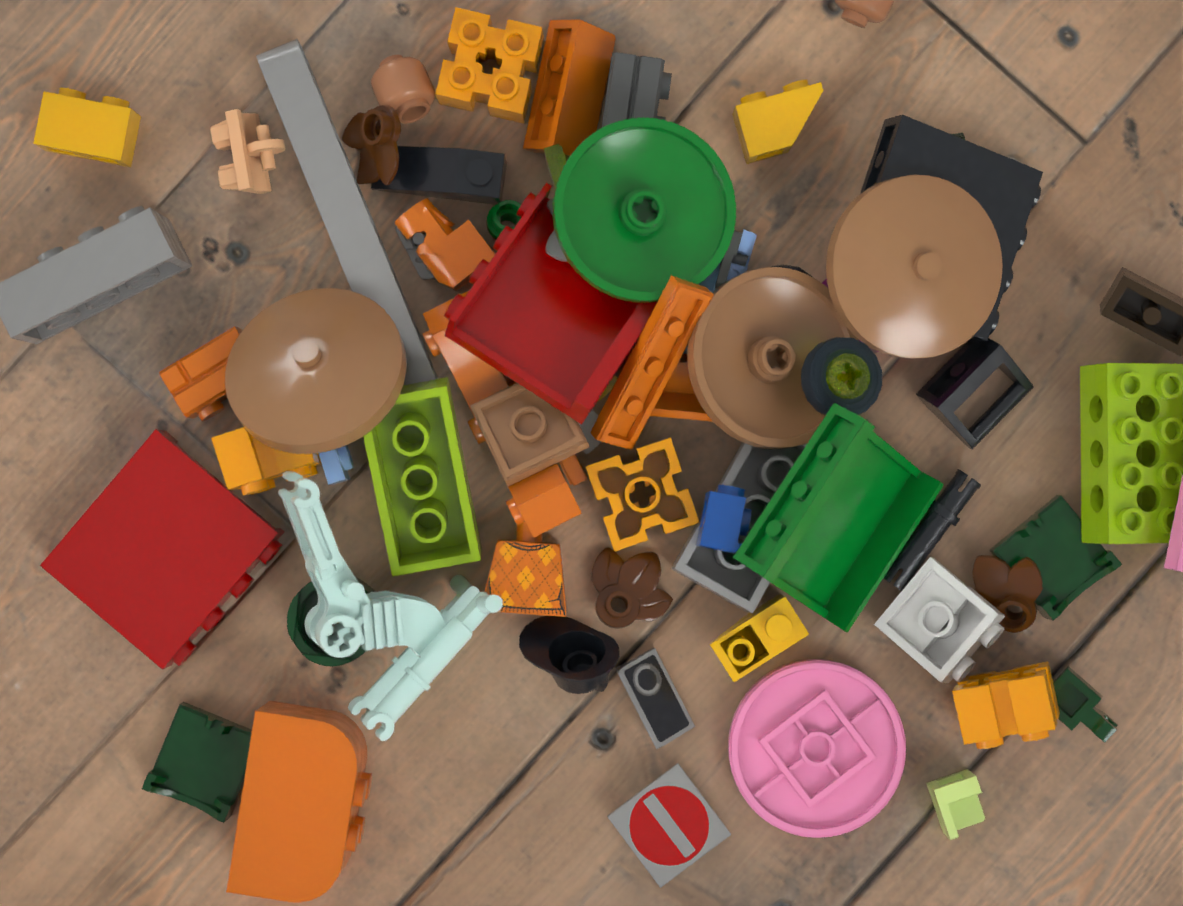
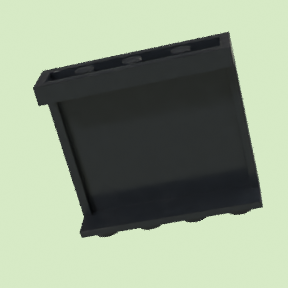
[860,115,1043,341]

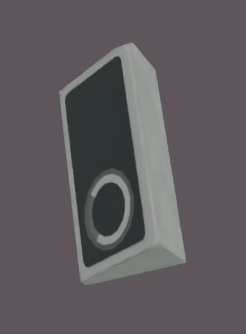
[616,648,695,749]

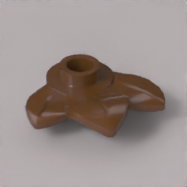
[342,105,401,185]
[591,547,673,629]
[972,555,1043,633]

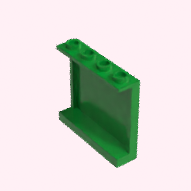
[733,403,944,633]

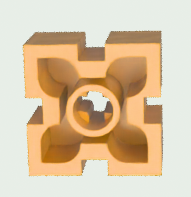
[435,7,544,124]
[211,427,322,496]
[585,437,700,552]
[952,661,1060,749]

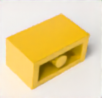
[33,88,141,168]

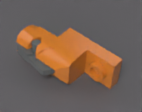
[395,198,495,291]

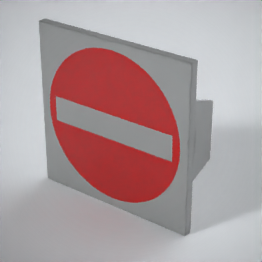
[607,763,731,888]

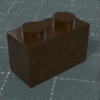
[1100,267,1183,357]

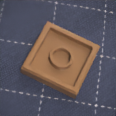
[470,383,590,486]

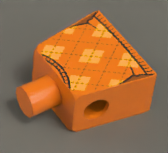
[485,522,567,617]

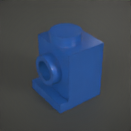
[696,484,751,553]

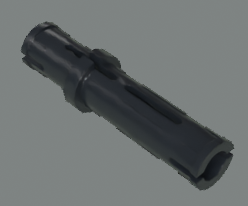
[884,469,981,591]

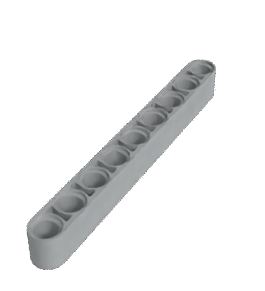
[256,39,438,385]

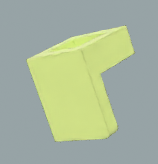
[926,769,985,840]

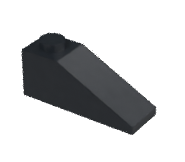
[371,146,507,205]

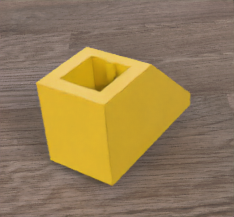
[732,79,824,164]
[710,593,809,682]

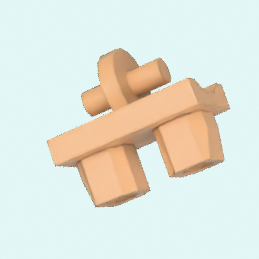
[210,109,286,194]

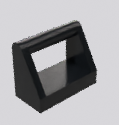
[916,338,1034,450]

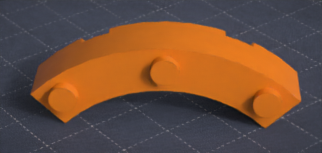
[422,290,582,537]

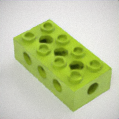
[1080,363,1183,544]

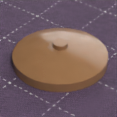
[826,175,1002,358]
[687,267,859,449]
[225,288,407,454]

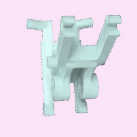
[278,471,503,741]

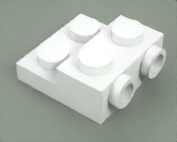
[874,557,1005,684]

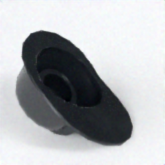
[519,615,620,694]

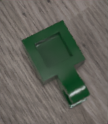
[1053,666,1117,742]

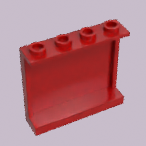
[444,182,657,425]
[40,429,285,669]

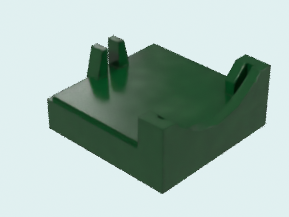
[989,495,1122,621]
[142,702,252,823]

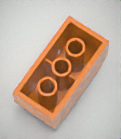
[226,701,372,903]

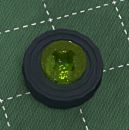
[801,337,882,415]

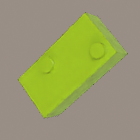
[363,377,482,577]

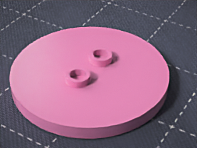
[728,659,906,838]

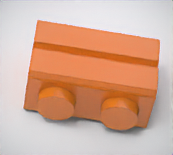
[159,326,242,421]

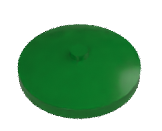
[553,118,736,303]

